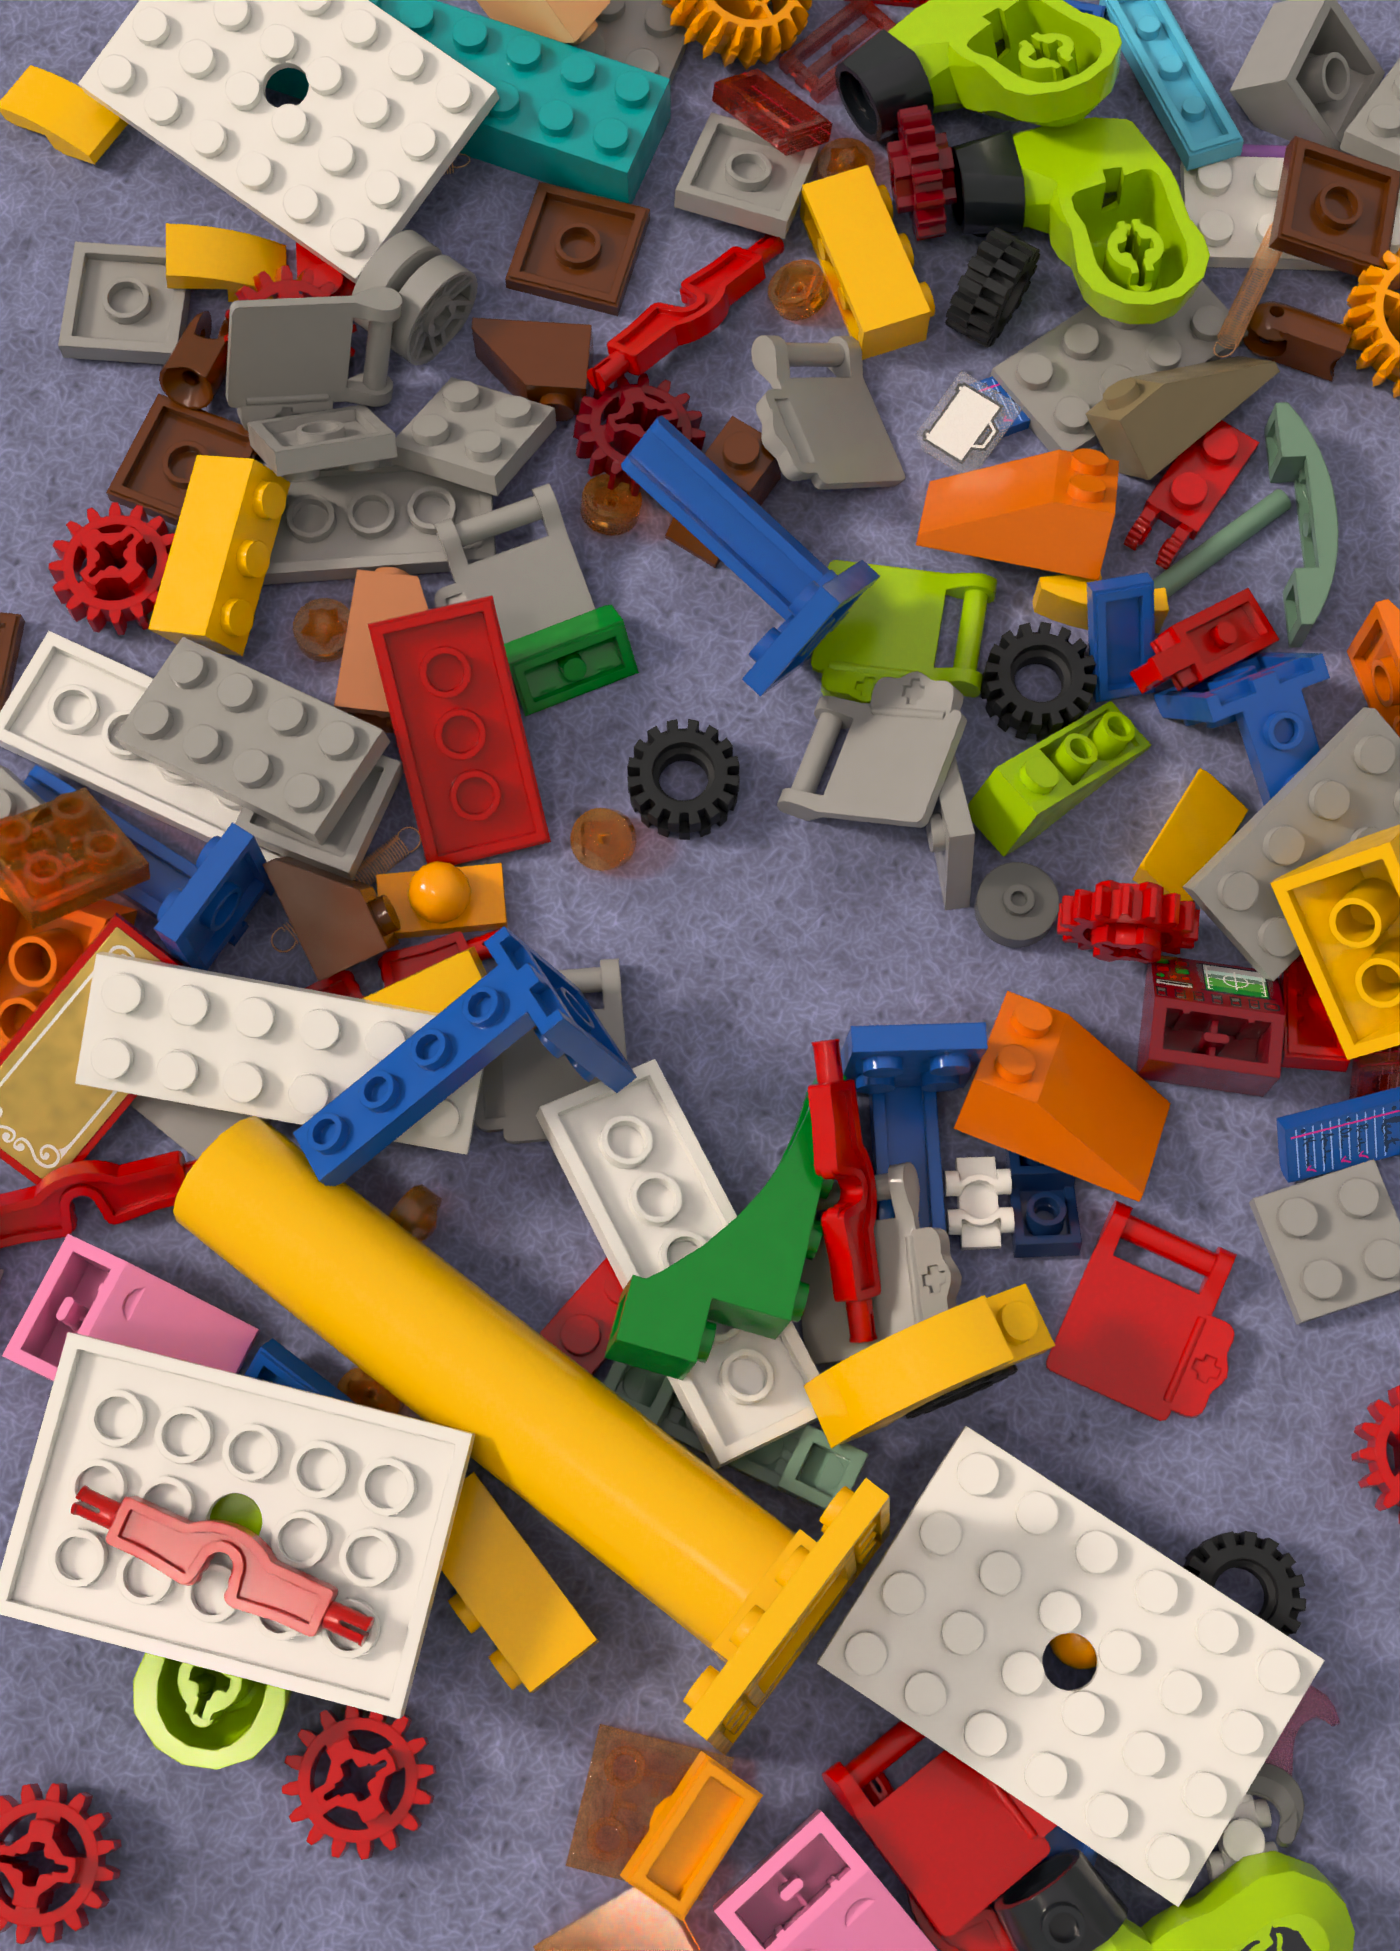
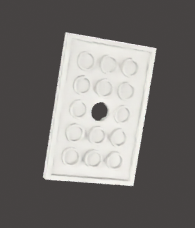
[78,0,500,284]
[0,1332,476,1719]
[817,1426,1325,1907]

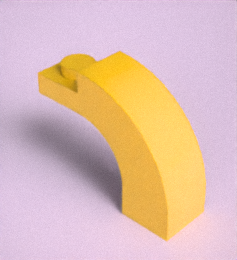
[803,1283,1055,1448]

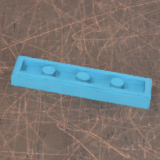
[1099,0,1244,171]

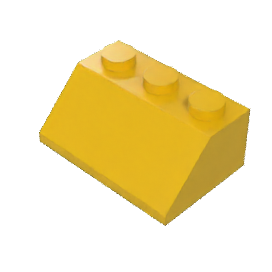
[1270,824,1400,1060]

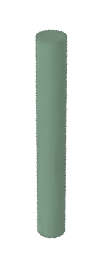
[1153,489,1291,599]

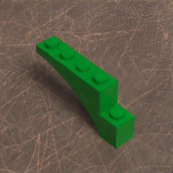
[604,1075,847,1381]

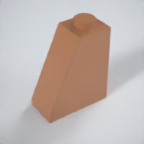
[334,567,428,733]

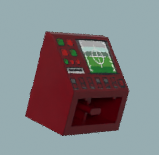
[1136,955,1286,1097]

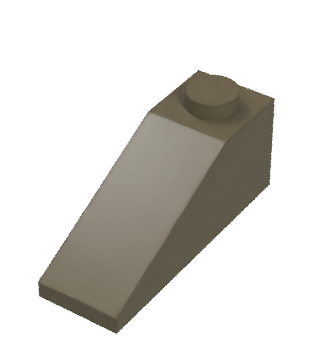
[1085,356,1280,480]

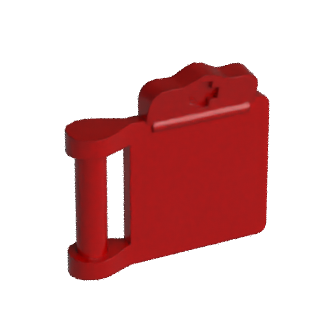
[1046,1200,1237,1421]
[822,1720,1057,1938]

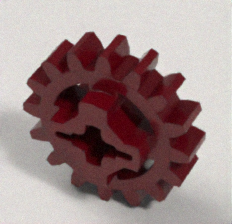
[887,105,957,241]
[573,373,706,497]

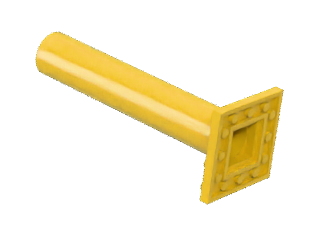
[173,1116,890,1755]

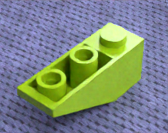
[968,701,1151,857]

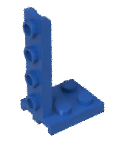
[621,416,880,696]
[1153,652,1330,806]
[24,765,275,971]
[293,926,637,1186]
[840,1022,988,1231]

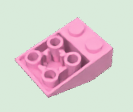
[2,1234,260,1382]
[713,1809,938,1951]

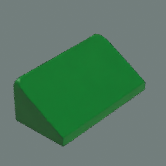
[504,605,639,716]

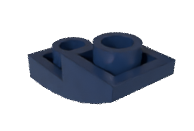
[1005,1149,1082,1258]

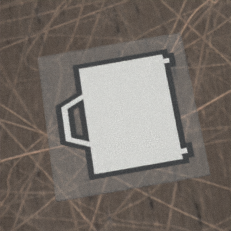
[915,370,1024,474]

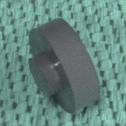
[974,862,1059,948]

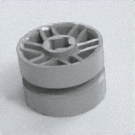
[352,230,478,366]

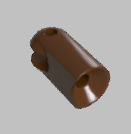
[1243,301,1354,382]
[159,311,229,409]

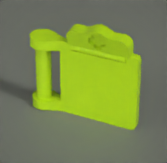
[811,560,998,703]

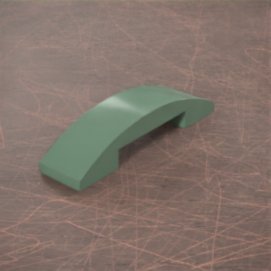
[1264,402,1339,648]
[603,1361,869,1511]

